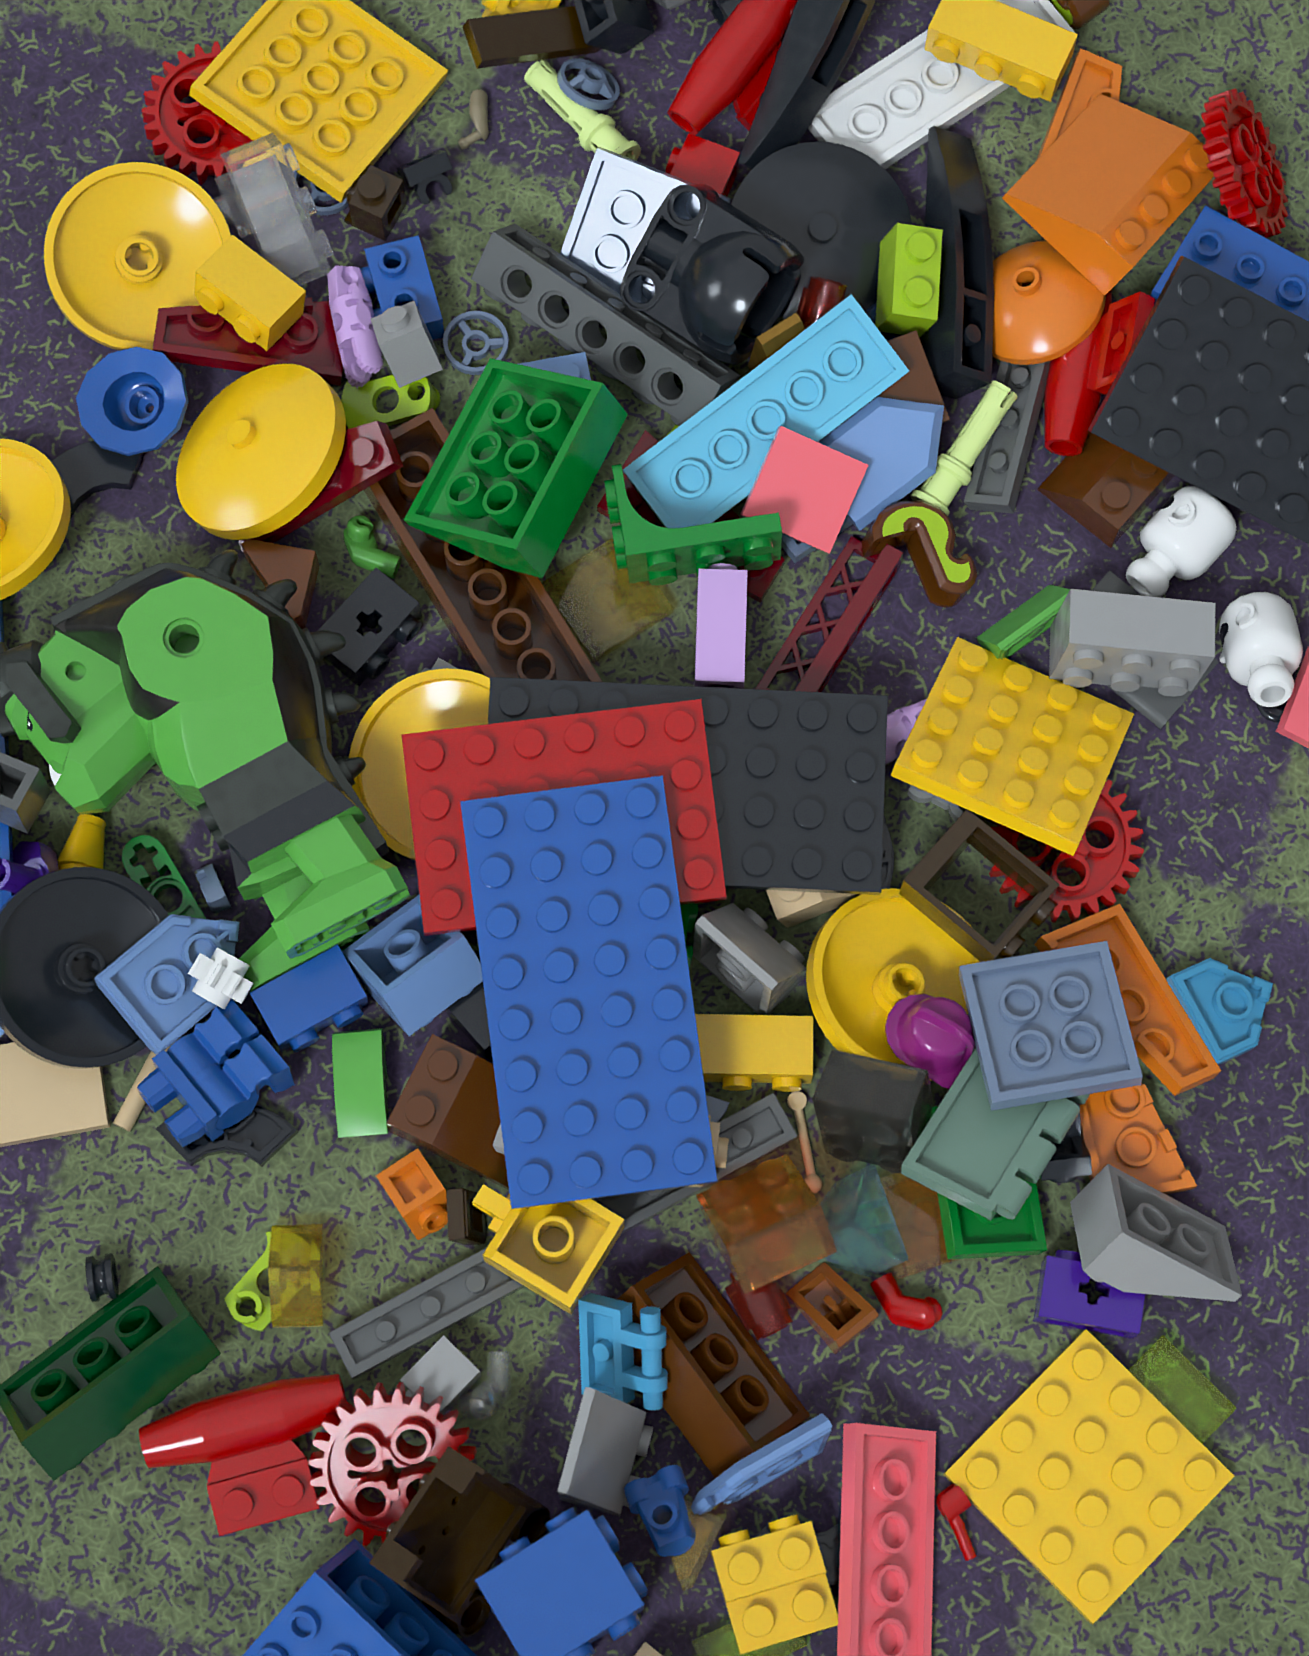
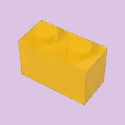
[194,235,306,351]

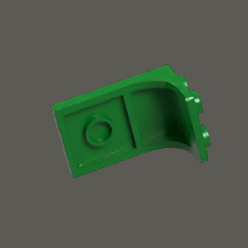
[604,464,782,585]

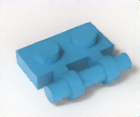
[578,1293,668,1410]

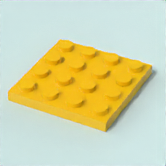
[189,0,448,203]
[891,637,1134,856]
[943,1329,1234,1624]

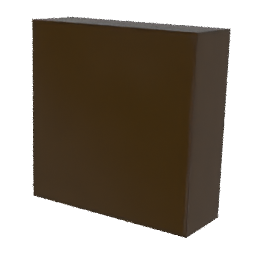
[446,1188,486,1245]

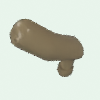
[458,89,489,150]

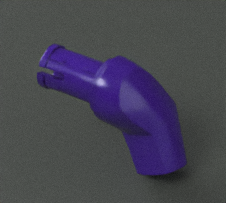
[0,841,59,893]

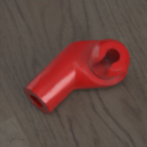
[869,1272,943,1331]

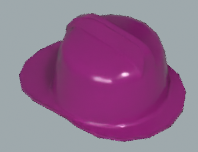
[885,994,976,1089]

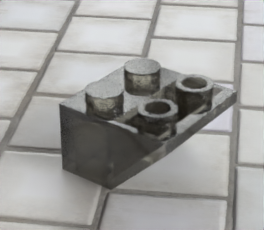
[812,1049,933,1173]

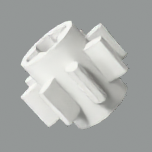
[188,947,254,1010]

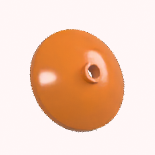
[992,241,1106,365]

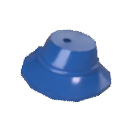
[76,347,189,456]

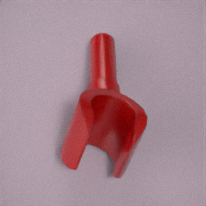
[936,1484,977,1561]

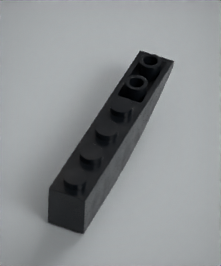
[738,0,875,170]
[921,126,994,399]

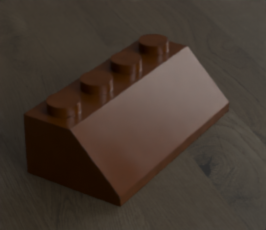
[1038,431,1175,548]
[617,1252,810,1478]

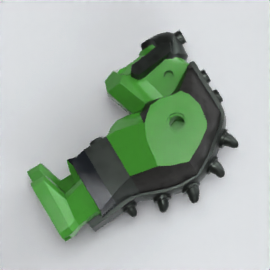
[0,550,410,992]

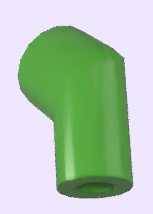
[343,516,402,579]

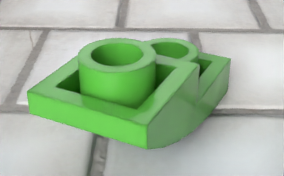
[332,1028,390,1138]

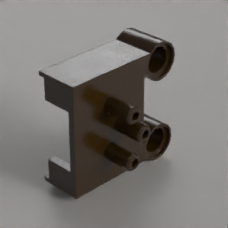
[369,1446,551,1638]

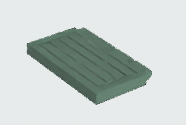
[901,1048,1090,1221]

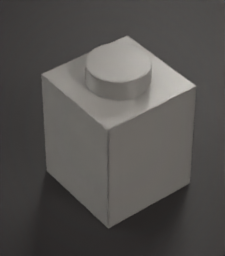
[371,301,443,388]
[400,1335,481,1415]

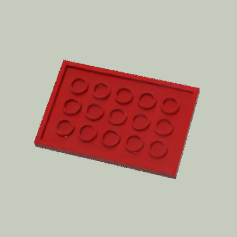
[401,699,727,936]

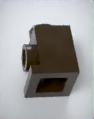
[344,165,407,241]

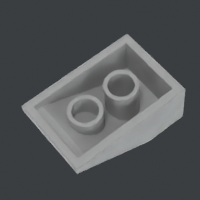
[693,903,806,1015]
[1070,1164,1242,1302]
[557,1387,654,1517]

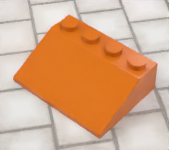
[1002,94,1214,296]

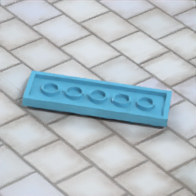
[622,294,909,528]

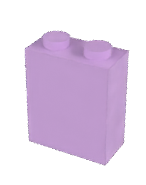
[694,563,747,689]

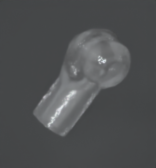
[459,1351,512,1421]

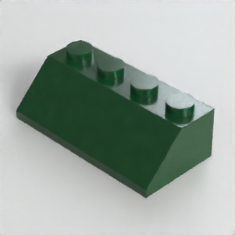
[0,1266,221,1481]

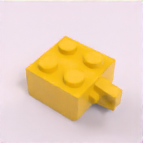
[472,1184,625,1315]

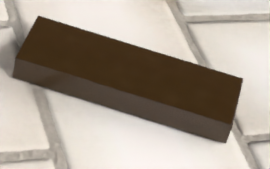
[462,6,601,69]

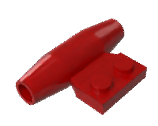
[667,0,797,135]
[1044,289,1155,456]
[139,1374,347,1536]

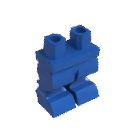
[137,998,295,1147]

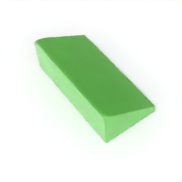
[977,585,1070,660]

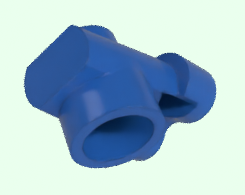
[623,1465,696,1557]

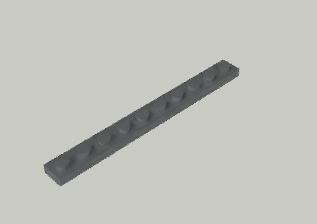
[329,1093,798,1380]

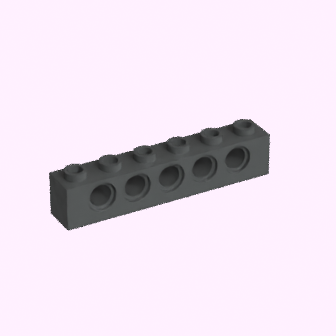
[471,223,740,426]

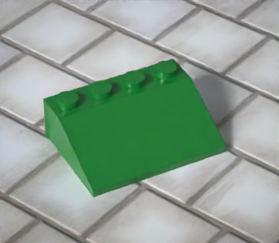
[404,358,628,578]

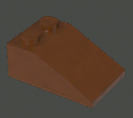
[387,1034,509,1190]

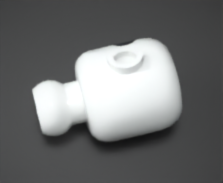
[1126,486,1236,597]
[1219,592,1303,707]

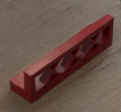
[755,536,903,692]

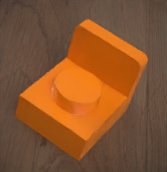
[376,1148,448,1240]

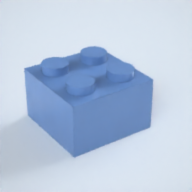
[342,894,483,1036]

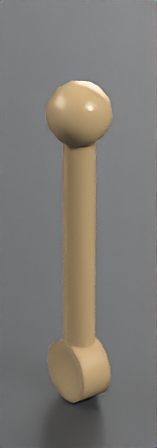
[787,1091,823,1194]

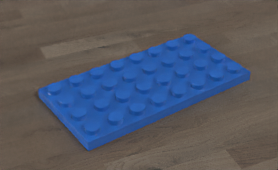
[460,775,717,1209]

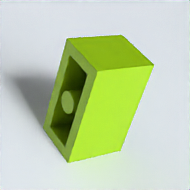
[875,223,943,338]

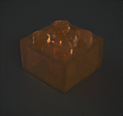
[696,1154,837,1294]

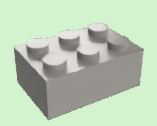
[1049,589,1215,697]

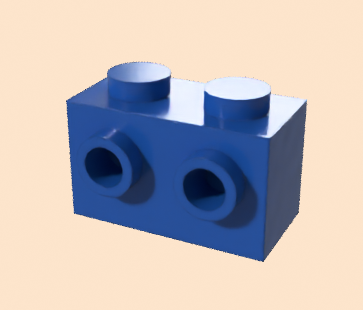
[360,235,444,340]
[250,945,369,1053]

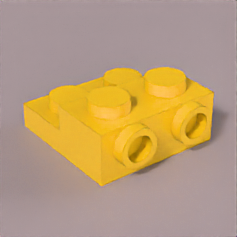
[710,1514,838,1655]

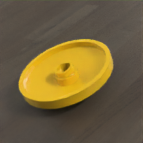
[44,162,231,351]
[176,364,346,540]
[0,439,71,600]
[349,668,490,861]
[806,888,980,1083]

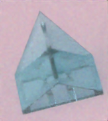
[789,1165,909,1277]

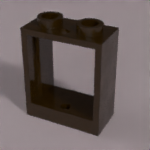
[899,809,1059,962]

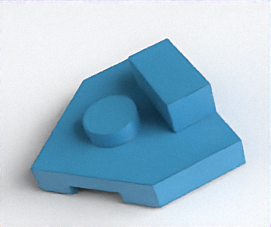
[1166,958,1273,1065]

